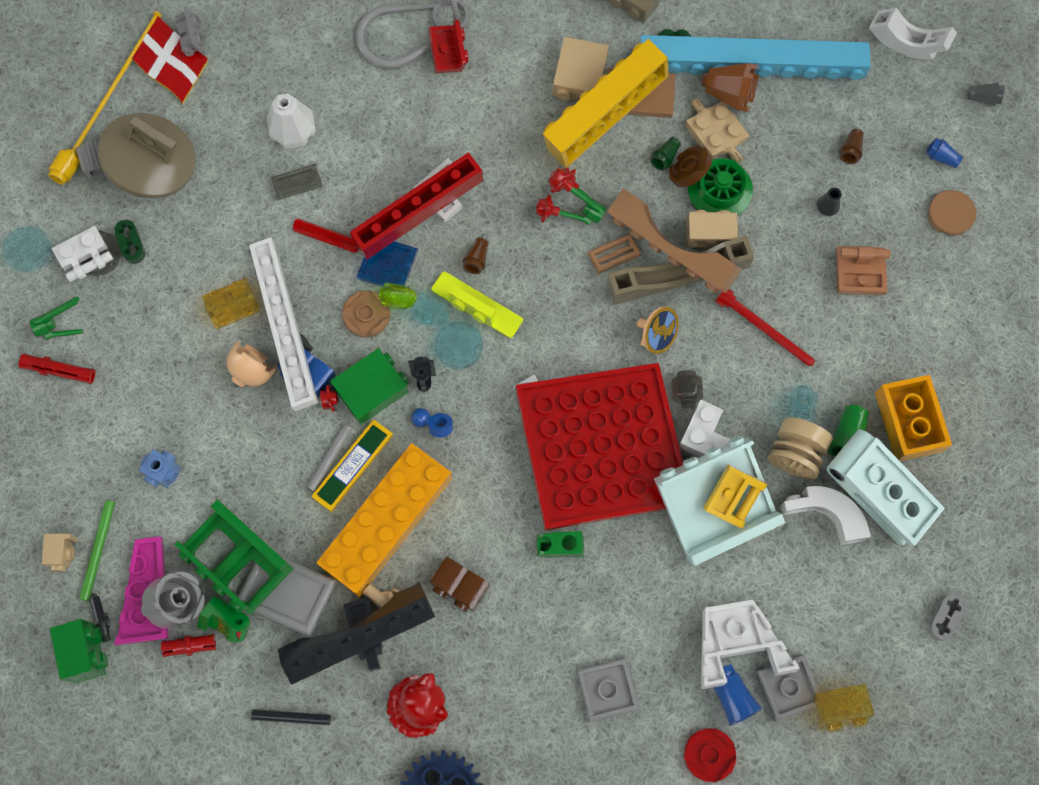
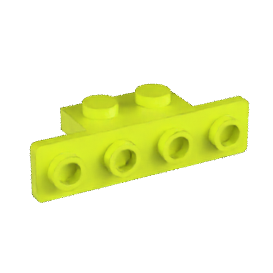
[431,271,523,339]

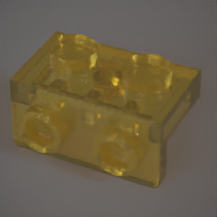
[202,278,260,329]
[813,683,875,732]

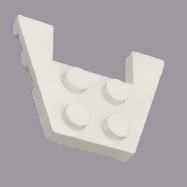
[701,600,800,689]

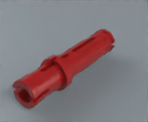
[18,353,96,384]

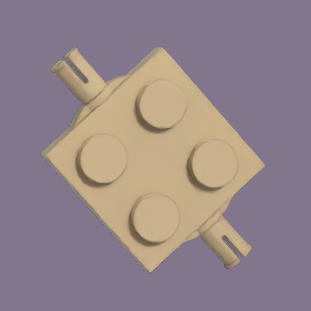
[684,98,750,163]

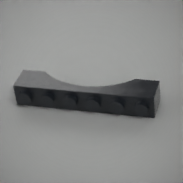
[278,582,435,685]

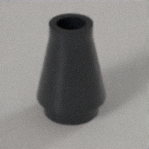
[817,187,842,216]

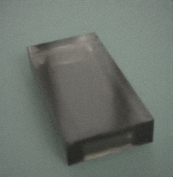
[271,164,323,200]

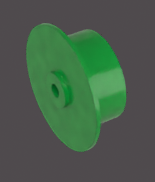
[688,158,753,216]

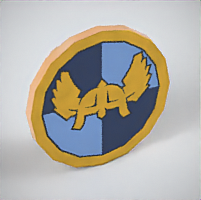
[637,307,679,354]

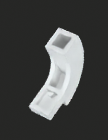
[869,8,957,60]
[780,486,871,546]

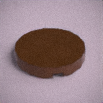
[669,146,712,188]

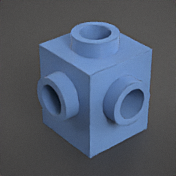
[139,449,181,489]

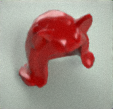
[386,673,448,739]

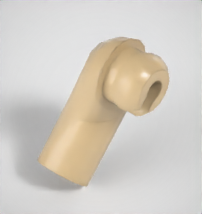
[363,584,400,608]

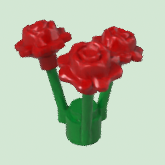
[536,167,606,225]

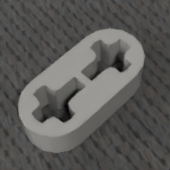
[928,594,966,641]

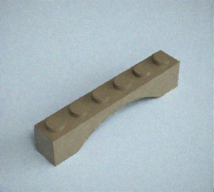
[607,236,754,305]

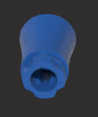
[713,664,762,726]

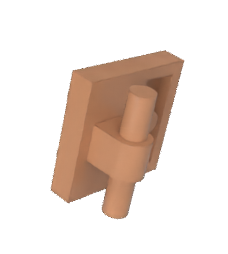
[836,246,890,295]

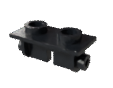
[408,357,436,392]

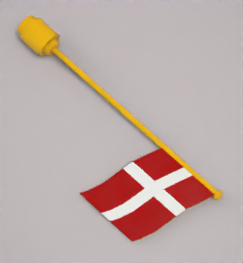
[48,11,208,185]

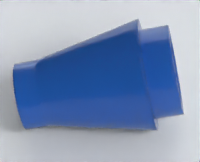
[926,138,963,168]

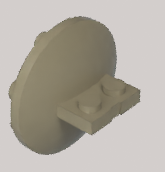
[98,113,196,198]

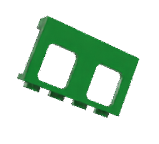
[174,499,293,615]

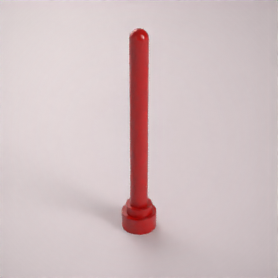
[715,289,815,366]

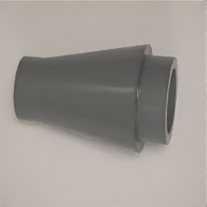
[968,83,1004,106]

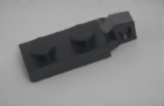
[343,597,383,672]

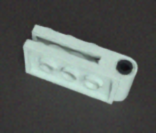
[826,430,945,546]

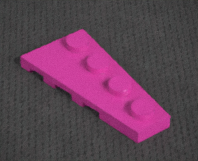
[114,536,169,646]

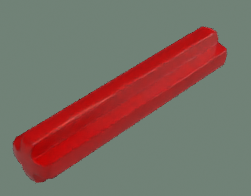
[293,218,359,253]

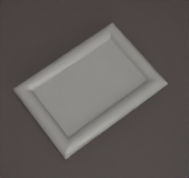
[238,556,337,637]

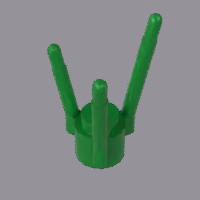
[30,297,83,340]

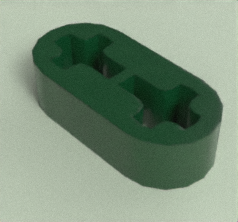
[114,220,145,264]

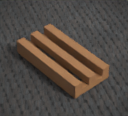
[588,234,641,274]

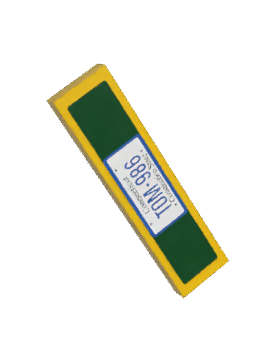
[311,419,394,513]

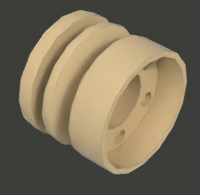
[767,417,833,480]

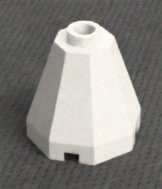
[267,94,316,149]

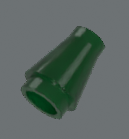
[650,137,681,171]

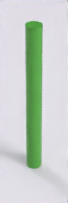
[79,500,115,602]

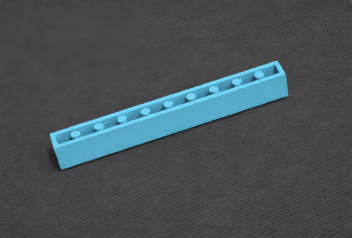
[640,35,871,80]

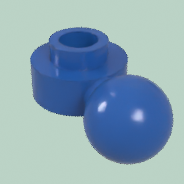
[411,408,453,438]

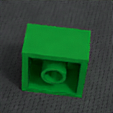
[49,619,108,684]

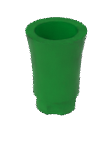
[827,404,869,457]

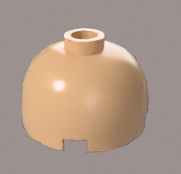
[226,341,277,387]

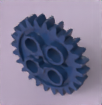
[400,750,484,785]

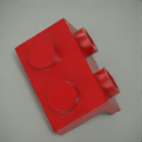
[428,20,469,74]

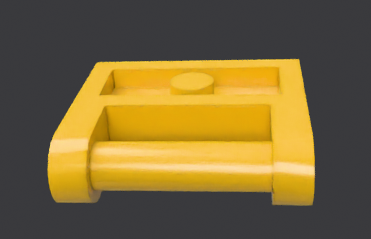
[703,464,768,528]

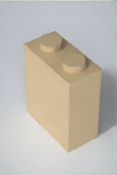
[552,37,609,101]

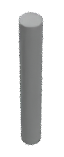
[306,424,353,492]

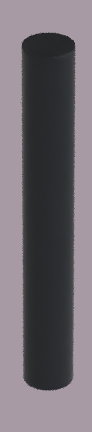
[251,709,331,725]

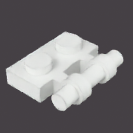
[52,226,114,282]

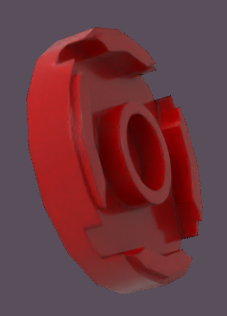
[684,728,737,783]

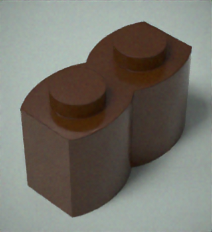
[430,556,490,612]

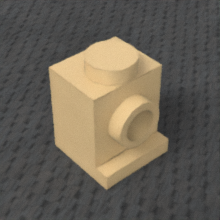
[42,534,78,572]

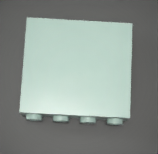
[654,436,785,566]

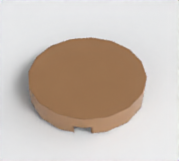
[927,190,977,236]
[342,291,391,338]

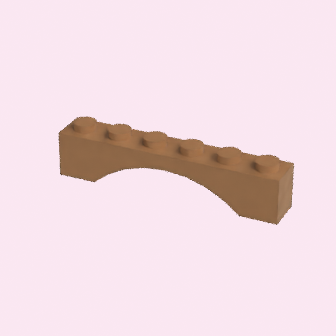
[607,188,742,293]

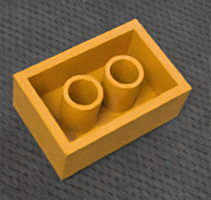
[875,374,952,462]

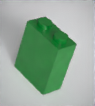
[330,348,409,426]

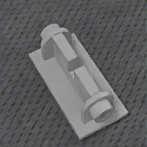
[176,6,205,56]

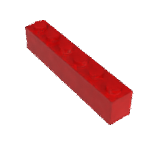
[350,152,483,260]

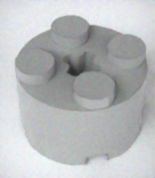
[141,571,204,629]

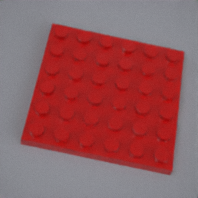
[515,363,683,531]

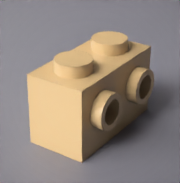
[686,210,738,248]

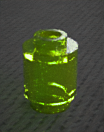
[378,282,416,310]

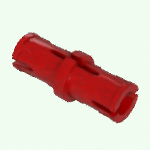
[161,634,216,658]

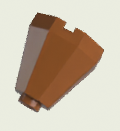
[702,63,760,112]

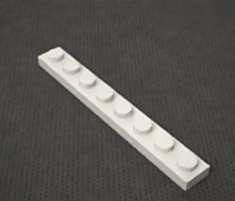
[249,237,318,411]

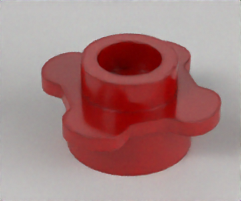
[320,385,338,412]

